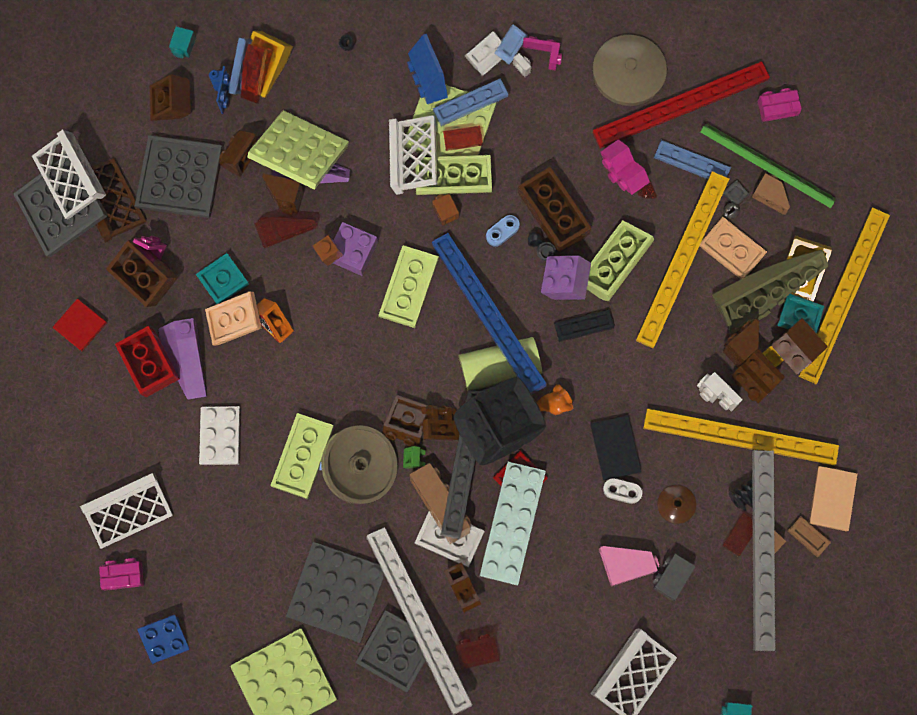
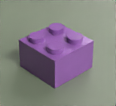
[333,222,378,276]
[541,256,591,300]

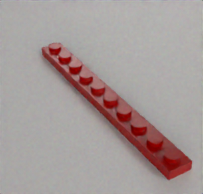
[592,62,770,149]

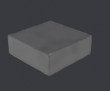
[723,181,749,205]

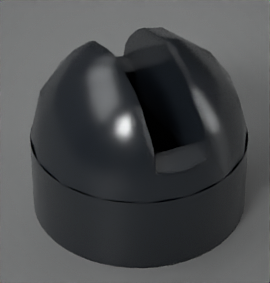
[339,35,355,51]
[528,231,543,247]

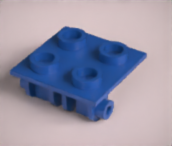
[209,66,230,114]
[137,614,189,664]

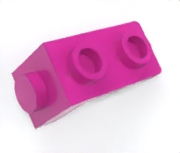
[523,37,562,70]
[133,236,167,261]

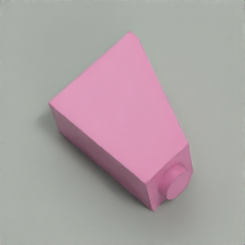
[599,546,659,587]

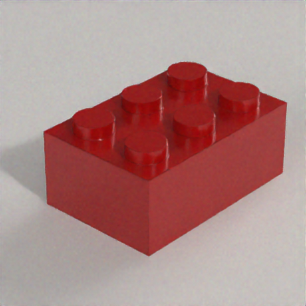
[115,326,180,397]

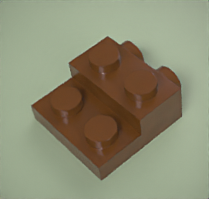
[732,349,785,404]
[382,395,429,447]

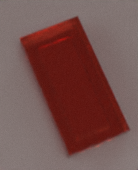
[443,126,483,151]
[723,513,753,557]

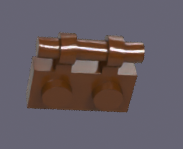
[421,405,459,441]

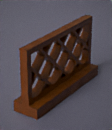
[91,158,146,243]

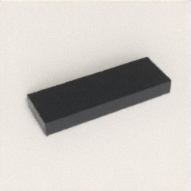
[554,310,614,342]

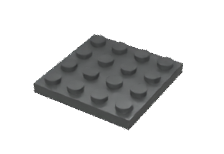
[135,135,223,218]
[14,154,108,257]
[286,542,385,643]

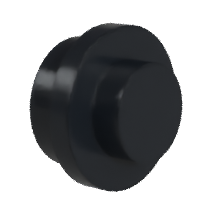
[537,242,556,261]

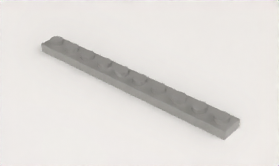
[752,451,775,651]

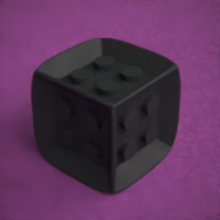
[454,377,546,465]

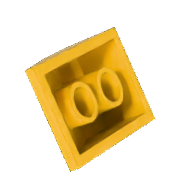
[243,31,293,98]
[787,236,832,302]

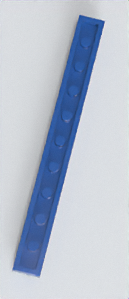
[432,233,546,395]

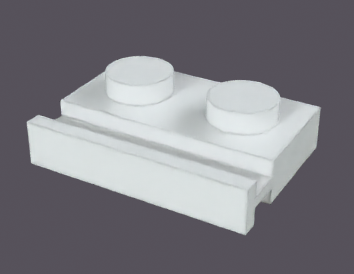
[465,31,502,76]

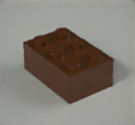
[106,240,178,307]

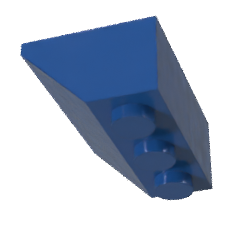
[407,34,448,104]

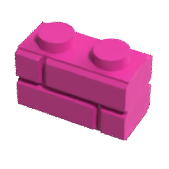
[758,88,801,122]
[99,558,144,591]

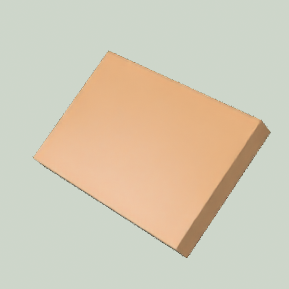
[700,217,767,279]
[205,291,262,346]
[809,466,857,531]

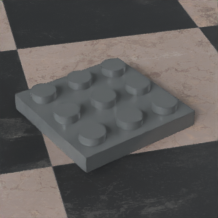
[355,610,426,693]

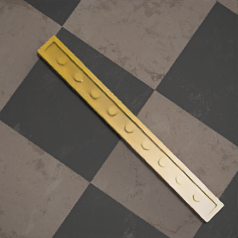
[636,171,729,348]
[798,208,890,384]
[643,409,839,465]

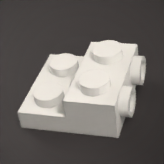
[697,372,743,412]

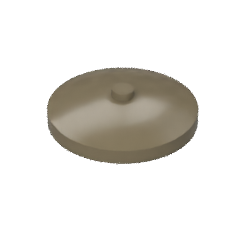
[592,35,667,106]
[321,425,397,504]

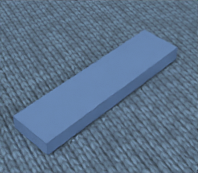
[433,78,508,126]
[654,140,731,179]

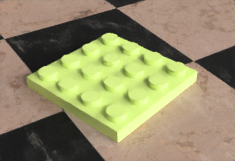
[404,85,497,157]
[248,110,349,190]
[230,628,337,715]

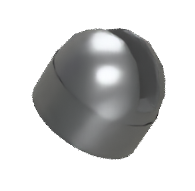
[724,203,740,218]

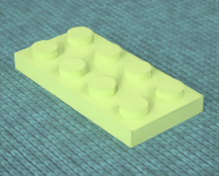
[379,245,439,328]
[270,413,334,499]

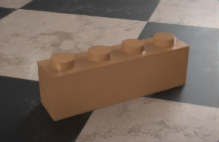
[410,463,471,544]

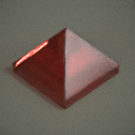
[638,181,657,199]

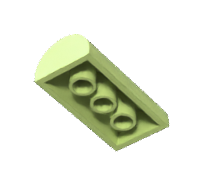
[416,155,492,195]
[587,220,654,301]
[458,337,542,391]

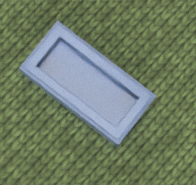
[495,24,527,64]

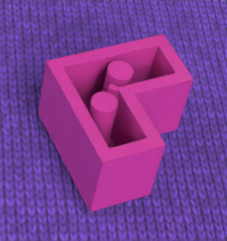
[600,139,650,195]

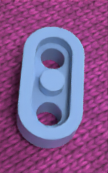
[486,215,519,246]

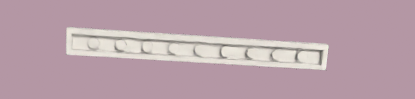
[367,527,472,715]

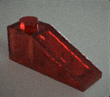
[241,44,273,103]
[254,217,317,248]

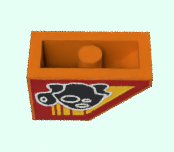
[257,298,294,343]

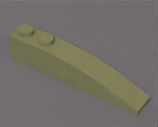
[712,250,828,334]

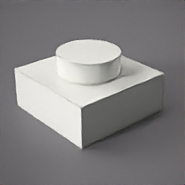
[513,53,531,77]

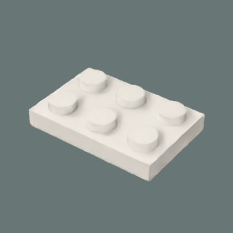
[199,406,240,465]
[415,511,484,568]

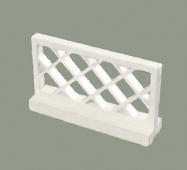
[389,115,437,195]
[32,129,106,219]
[80,473,173,549]
[591,628,677,715]

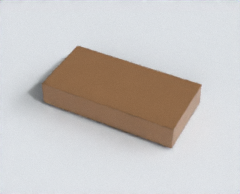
[788,516,831,557]

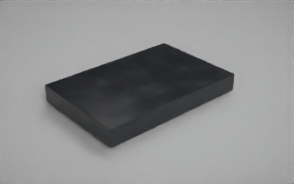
[590,416,641,481]

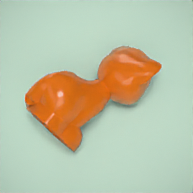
[536,384,573,415]

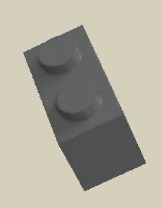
[652,554,696,601]

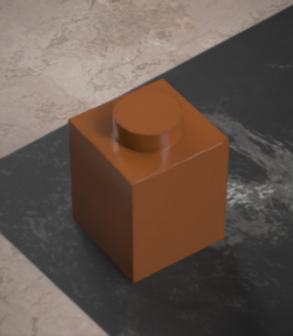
[432,194,459,226]
[313,235,343,266]

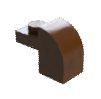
[444,562,481,613]

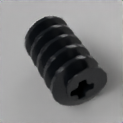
[729,480,753,512]

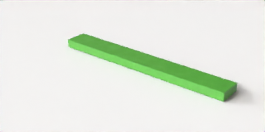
[701,123,836,208]

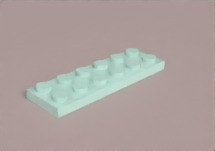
[480,462,546,586]

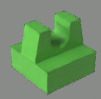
[403,446,425,468]

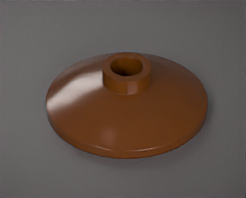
[657,485,696,524]

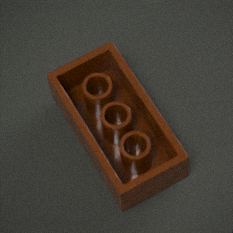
[518,167,591,254]

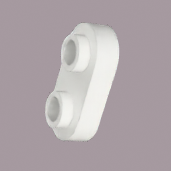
[603,479,642,504]

